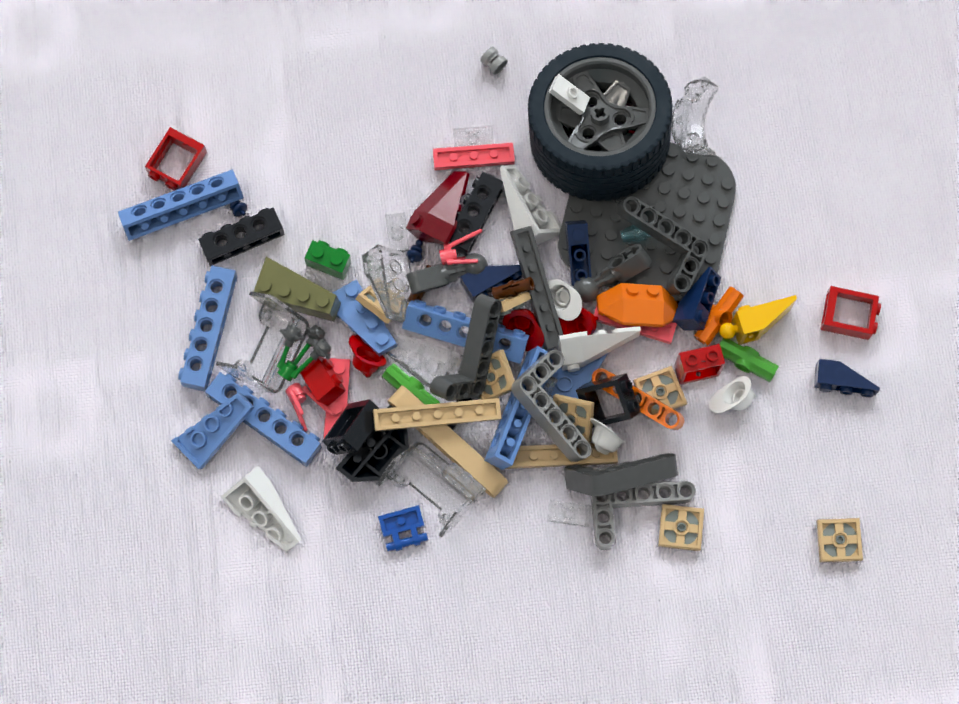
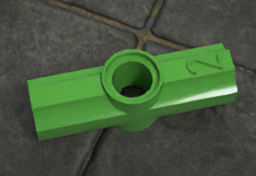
[720,338,779,382]
[382,363,440,405]

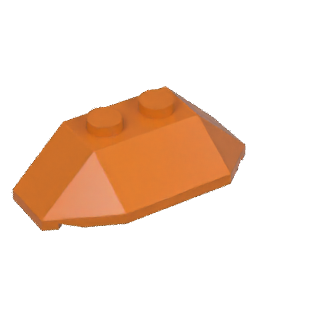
[596,283,678,327]

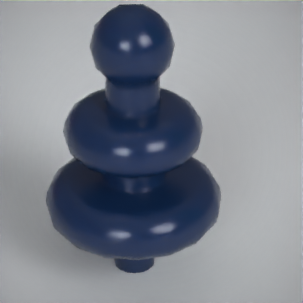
[230,200,247,217]
[406,239,423,263]

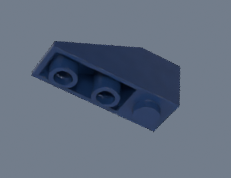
[565,220,592,286]
[460,265,523,303]
[673,267,721,331]
[814,359,880,397]

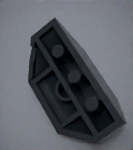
[336,405,409,482]

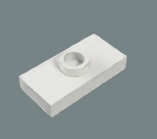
[549,74,590,115]

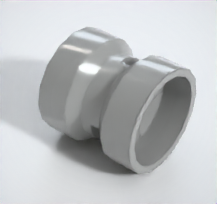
[480,47,508,75]

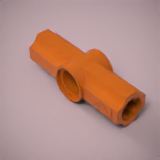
[694,286,744,346]

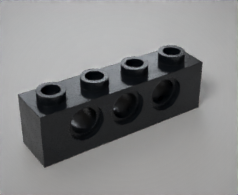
[448,172,504,256]
[198,207,285,266]

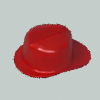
[502,308,544,352]
[559,308,599,335]
[348,335,387,378]

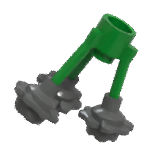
[277,325,331,382]

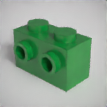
[304,240,351,280]

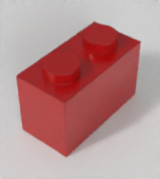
[300,357,346,406]

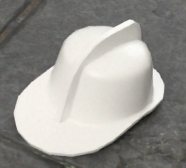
[548,279,582,321]
[709,376,756,413]
[590,418,626,455]

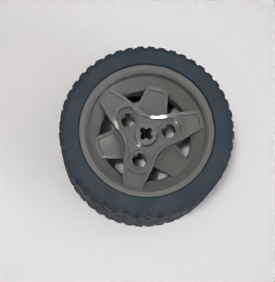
[528,43,673,201]

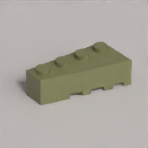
[253,256,341,322]

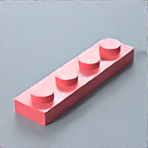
[433,143,515,170]
[594,305,677,344]
[324,358,351,438]

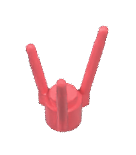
[439,229,482,266]
[286,383,334,432]

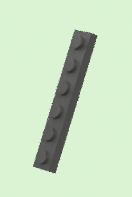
[510,226,563,350]

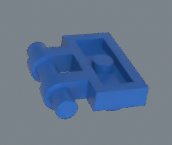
[378,505,428,552]

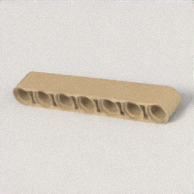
[387,385,508,498]

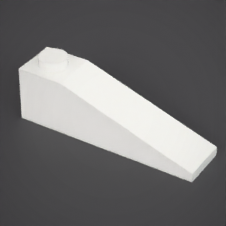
[500,165,561,245]
[558,326,641,372]
[220,466,301,551]

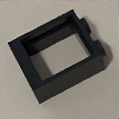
[576,373,641,428]
[322,399,380,455]

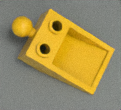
[719,295,797,345]

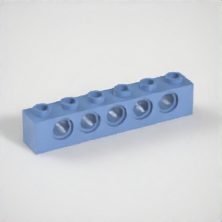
[118,169,244,241]
[178,265,238,392]
[402,300,530,364]
[484,346,553,470]
[205,372,322,467]

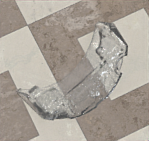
[671,77,718,157]

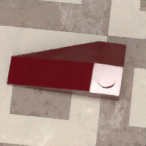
[406,171,470,245]

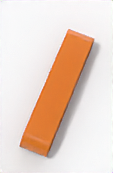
[592,368,684,430]

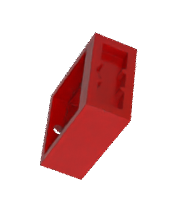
[145,127,207,191]
[820,286,881,340]
[674,344,725,385]

